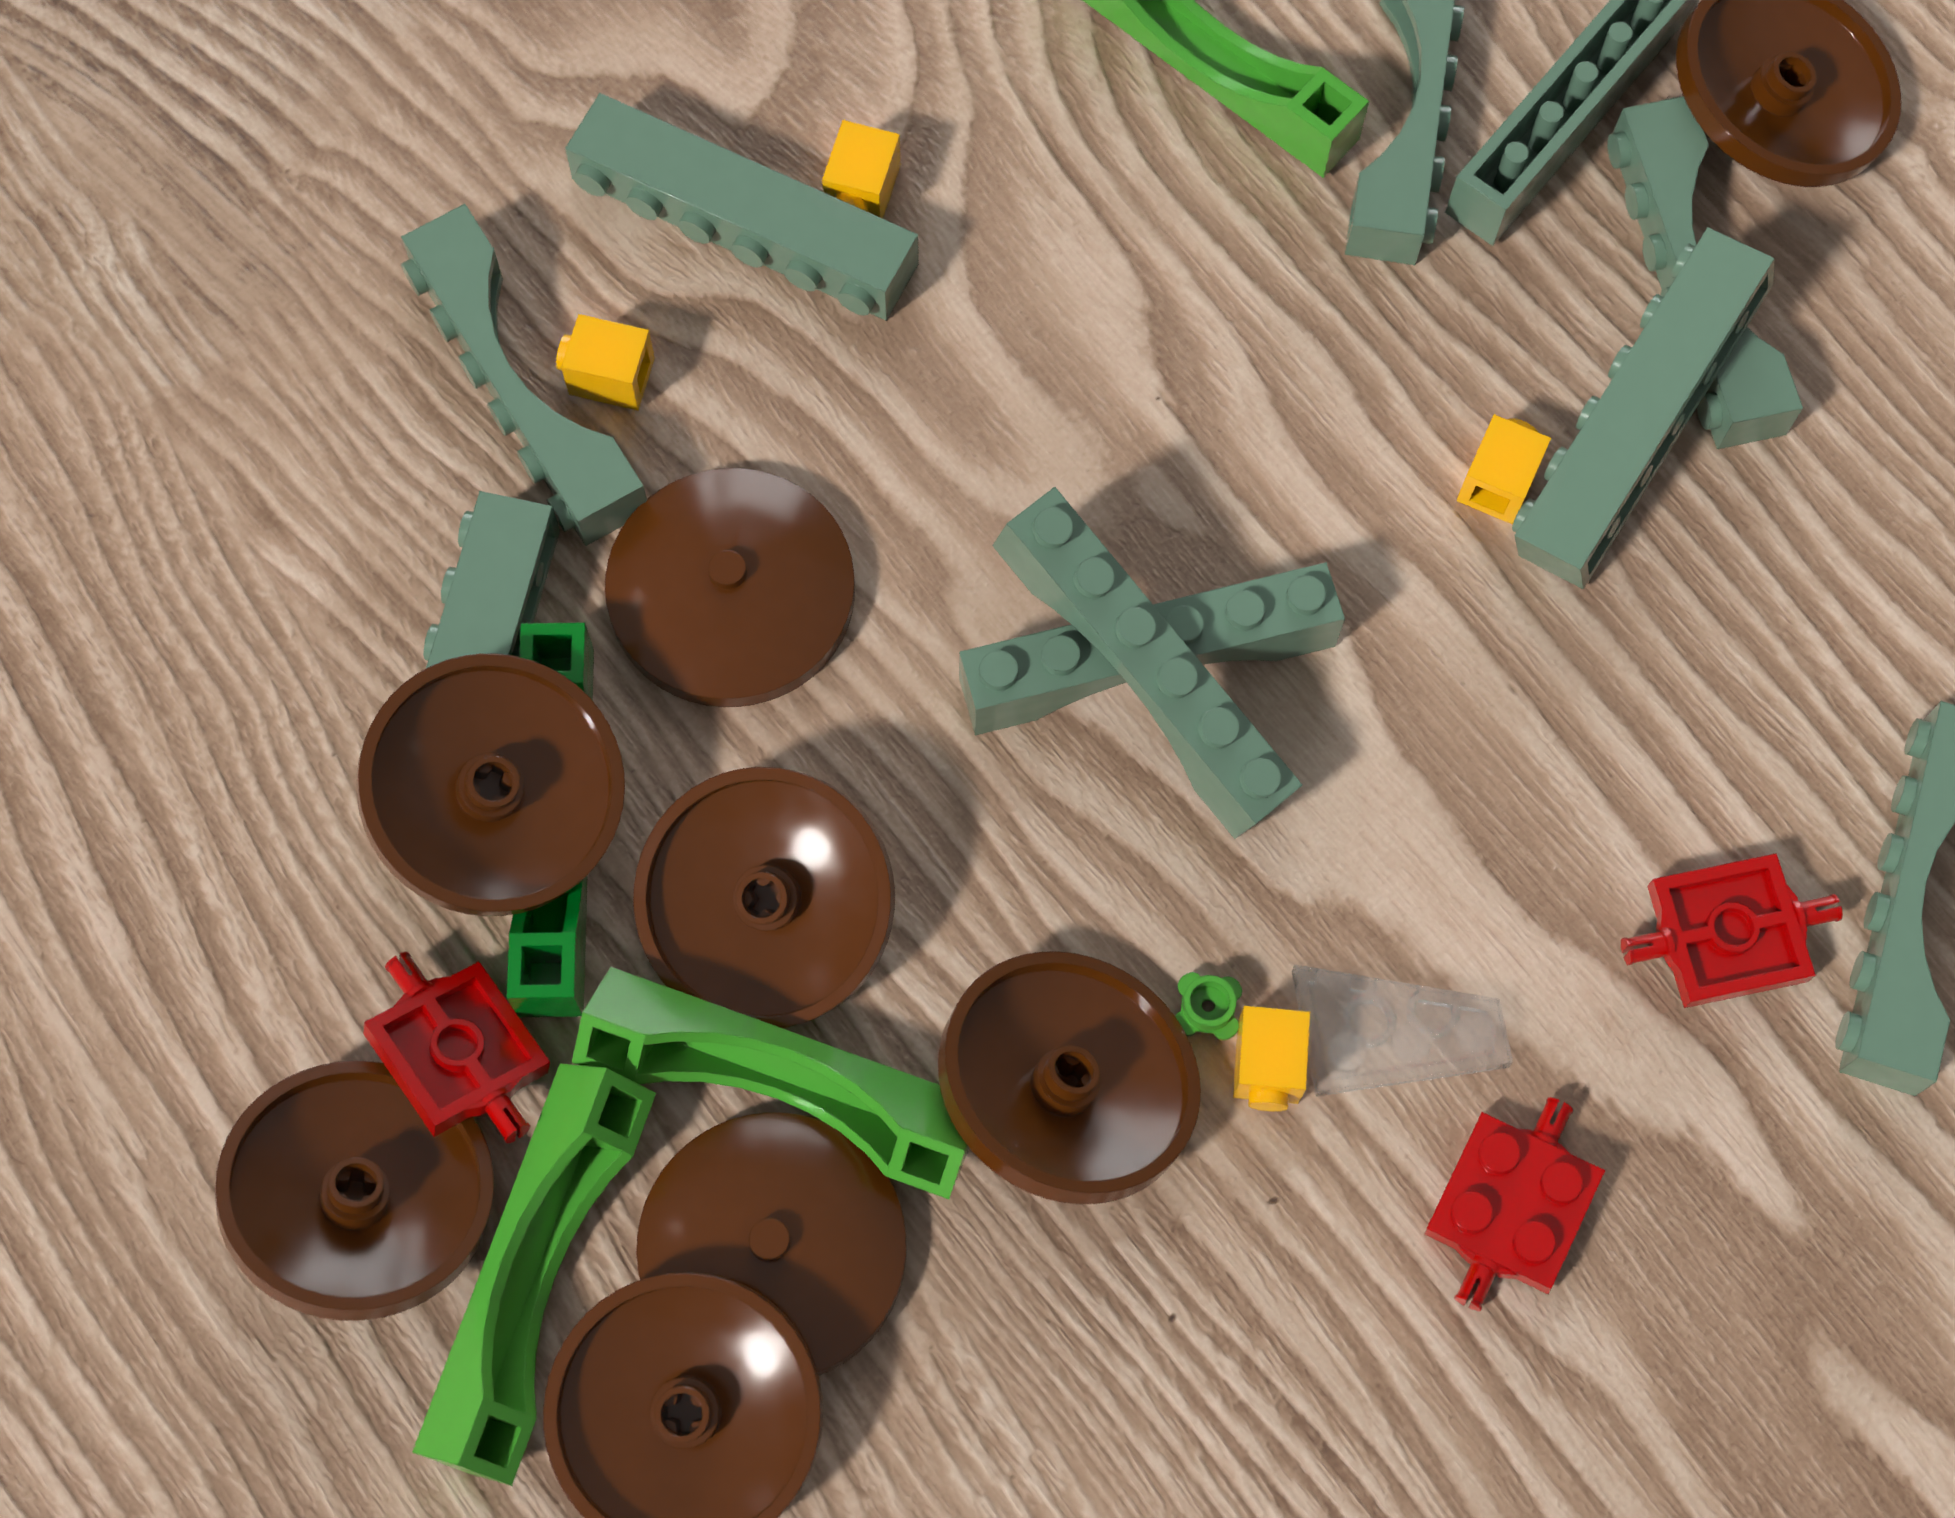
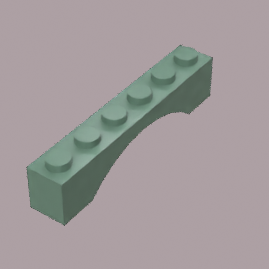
[1345,0,1464,265]
[1607,96,1803,450]
[401,204,647,546]
[992,487,1302,839]
[959,562,1345,736]
[1835,701,1955,1096]

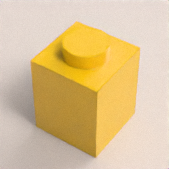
[822,120,901,219]
[556,314,655,411]
[1456,414,1551,525]
[1233,1006,1310,1112]

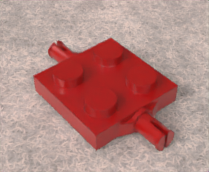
[1621,853,1843,1008]
[363,951,550,1144]
[1425,1097,1605,1311]

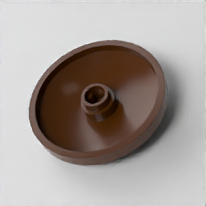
[1676,0,1901,187]
[605,468,855,707]
[356,653,625,916]
[633,767,895,1028]
[938,951,1201,1205]
[215,1061,494,1321]
[636,1112,907,1376]
[543,1272,823,1518]

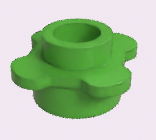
[1175,972,1242,1040]

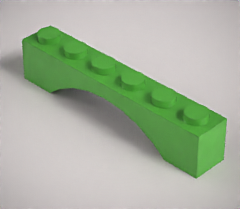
[1082,0,1369,178]
[572,967,969,1199]
[412,1063,656,1486]

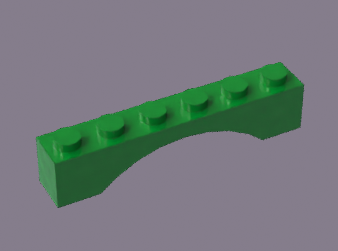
[507,623,594,1017]

